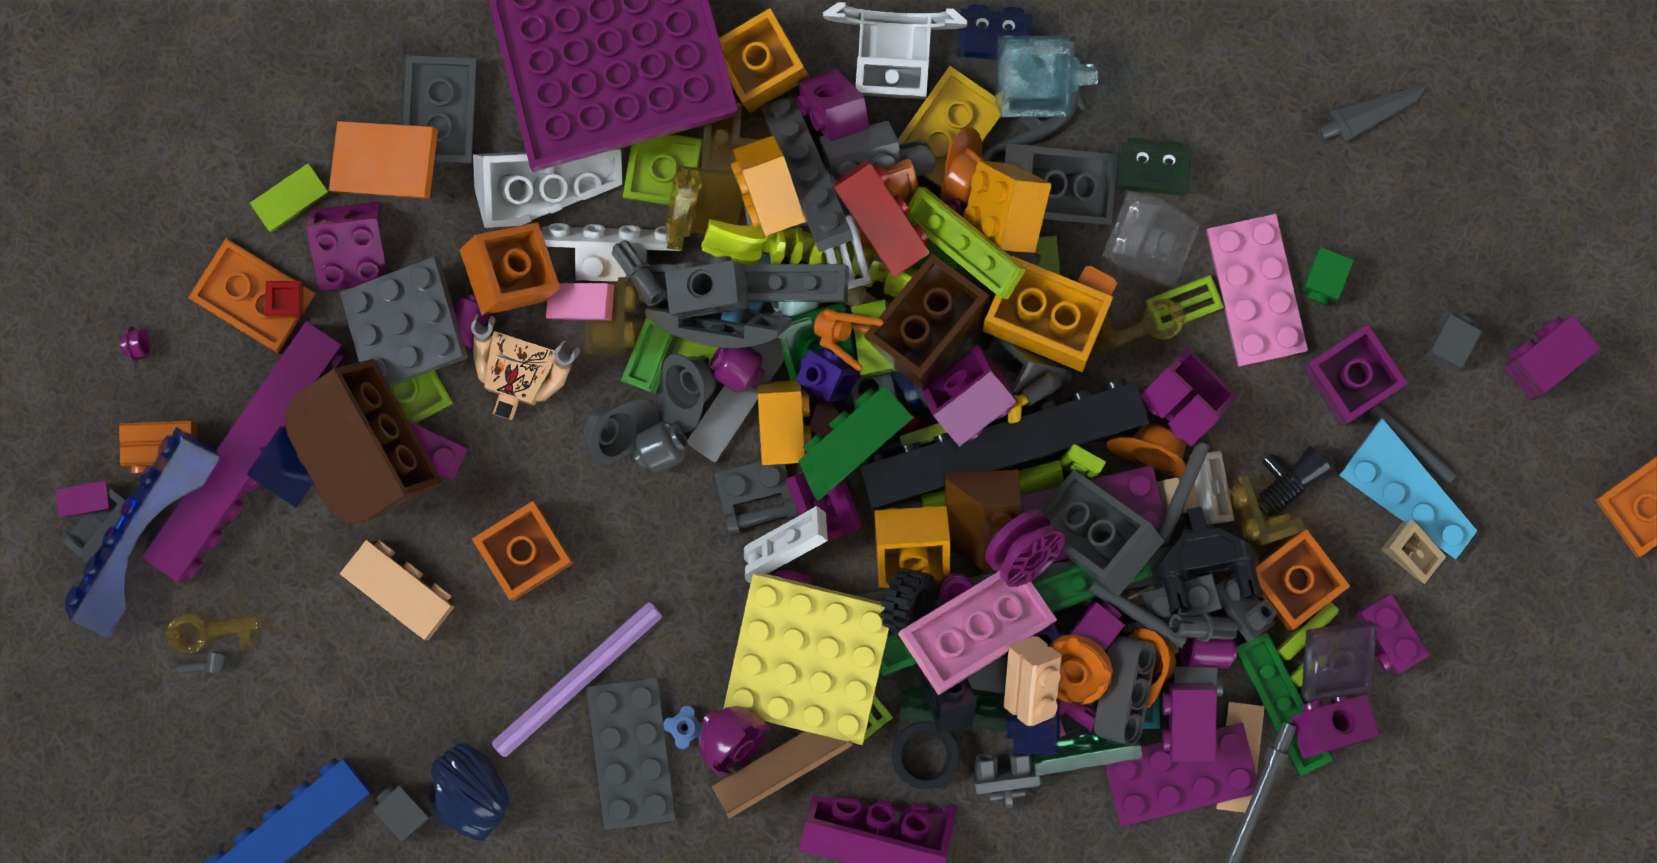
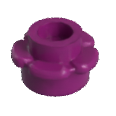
[120,327,151,362]

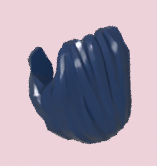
[427,743,510,841]

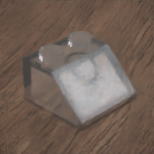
[1102,191,1200,289]

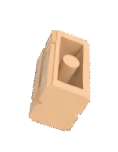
[1004,636,1061,726]

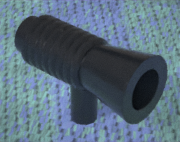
[1255,446,1333,518]

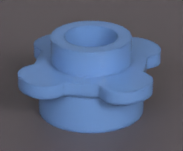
[663,706,704,749]

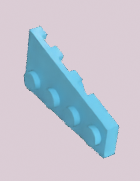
[1339,417,1477,559]

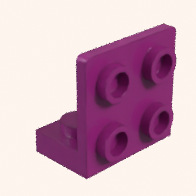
[306,201,388,291]

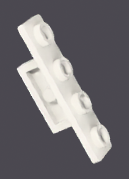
[541,223,684,282]

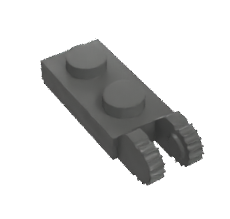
[1117,573,1222,633]

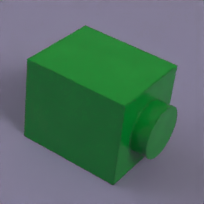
[1300,247,1354,306]

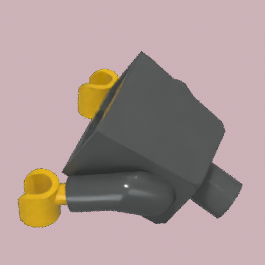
[984,336,1072,423]

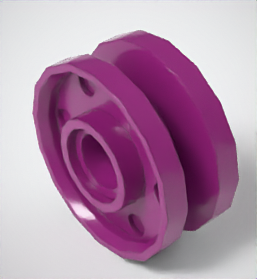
[985,509,1065,587]

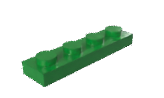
[1237,632,1333,777]

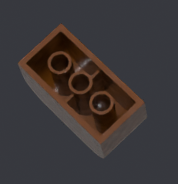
[285,359,443,523]

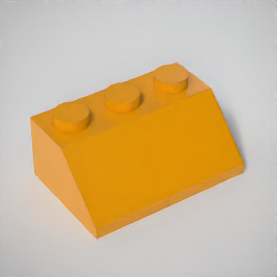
[983,256,1113,372]

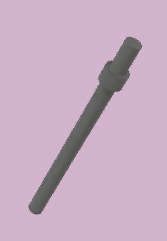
[1224,721,1297,863]

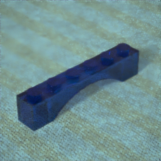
[65,427,220,638]

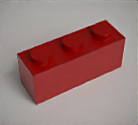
[831,160,930,277]

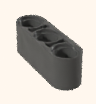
[1094,635,1156,746]

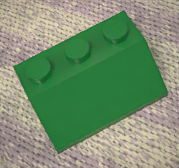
[798,385,913,501]

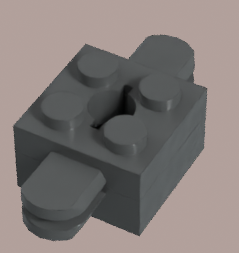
[820,121,936,215]

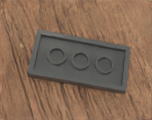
[586,678,676,830]

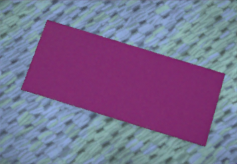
[56,480,109,518]

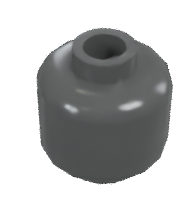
[633,421,689,474]

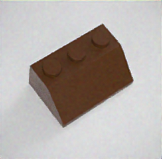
[864,253,991,391]
[945,470,1021,570]

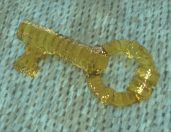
[1097,299,1186,354]
[165,614,259,655]

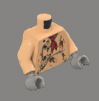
[471,314,580,421]

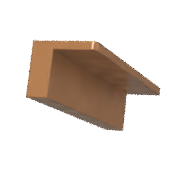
[712,731,853,819]

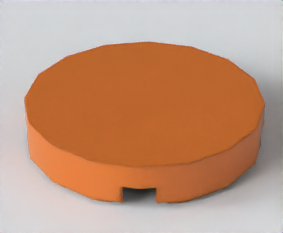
[1049,635,1113,705]

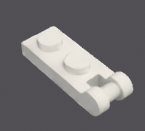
[744,506,828,583]

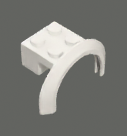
[823,2,967,99]

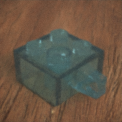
[995,35,1098,117]

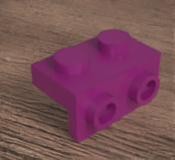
[786,473,862,541]

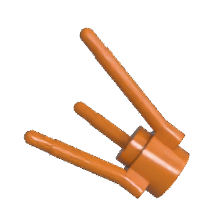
[814,308,883,371]

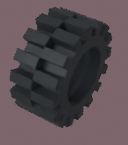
[881,568,939,633]

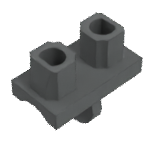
[1216,573,1277,643]
[970,748,1040,810]

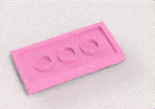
[1206,214,1308,367]
[898,571,1057,695]

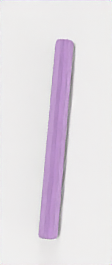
[492,602,662,757]

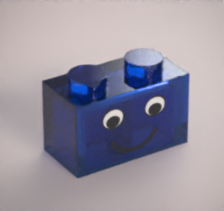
[957,4,1032,63]

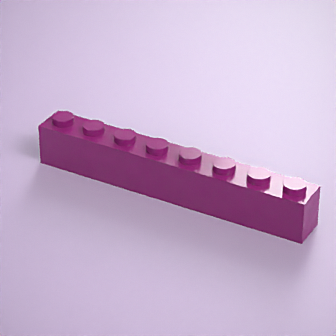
[142,321,346,583]

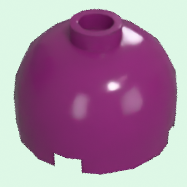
[698,706,770,778]

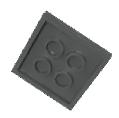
[340,256,468,387]

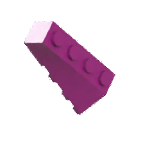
[798,796,957,863]

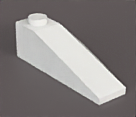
[473,149,622,228]

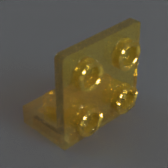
[665,165,742,250]
[585,277,636,356]
[1229,474,1305,548]

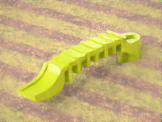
[701,219,918,298]

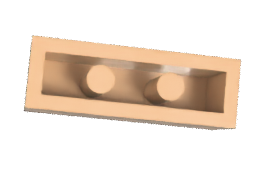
[340,540,455,640]

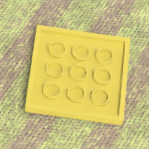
[723,571,889,745]

